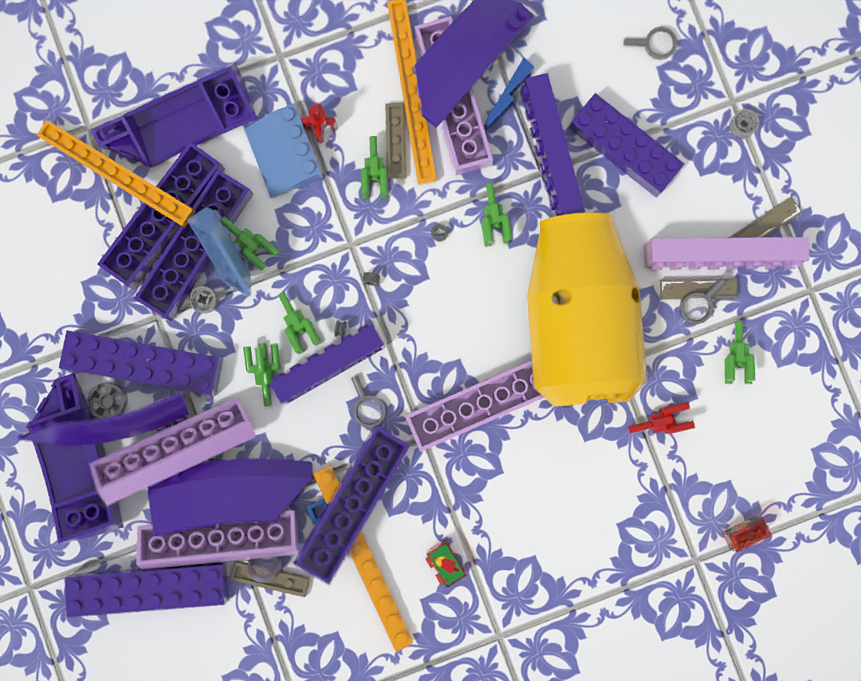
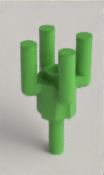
[361,136,388,200]
[481,183,512,247]
[220,216,279,271]
[278,292,322,355]
[724,321,755,385]
[243,343,281,406]

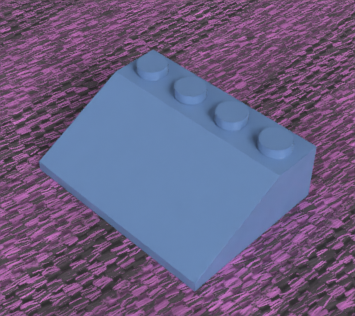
[244,103,324,199]
[187,207,251,297]

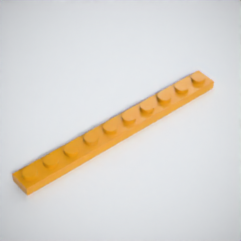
[387,0,437,185]
[36,120,195,228]
[313,466,413,652]

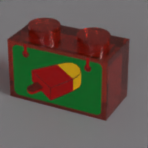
[722,516,772,553]
[425,540,467,588]

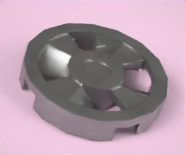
[87,382,127,419]

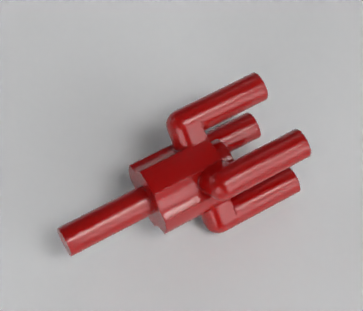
[301,103,338,144]
[628,402,695,434]

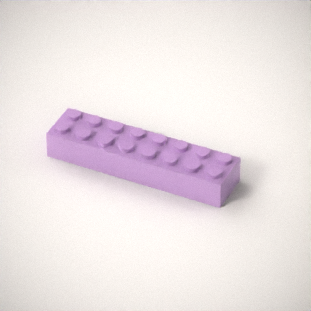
[415,16,493,176]
[644,237,810,271]
[405,360,544,452]
[90,397,256,505]
[137,510,299,570]

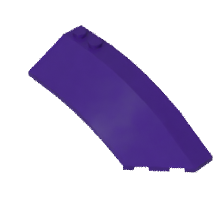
[413,0,535,128]
[90,62,257,167]
[26,373,124,544]
[17,392,189,445]
[147,459,313,537]

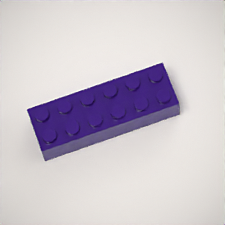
[568,93,685,198]
[269,324,386,405]

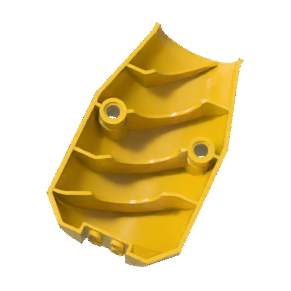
[527,213,647,406]

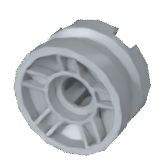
[729,109,759,139]
[189,286,219,314]

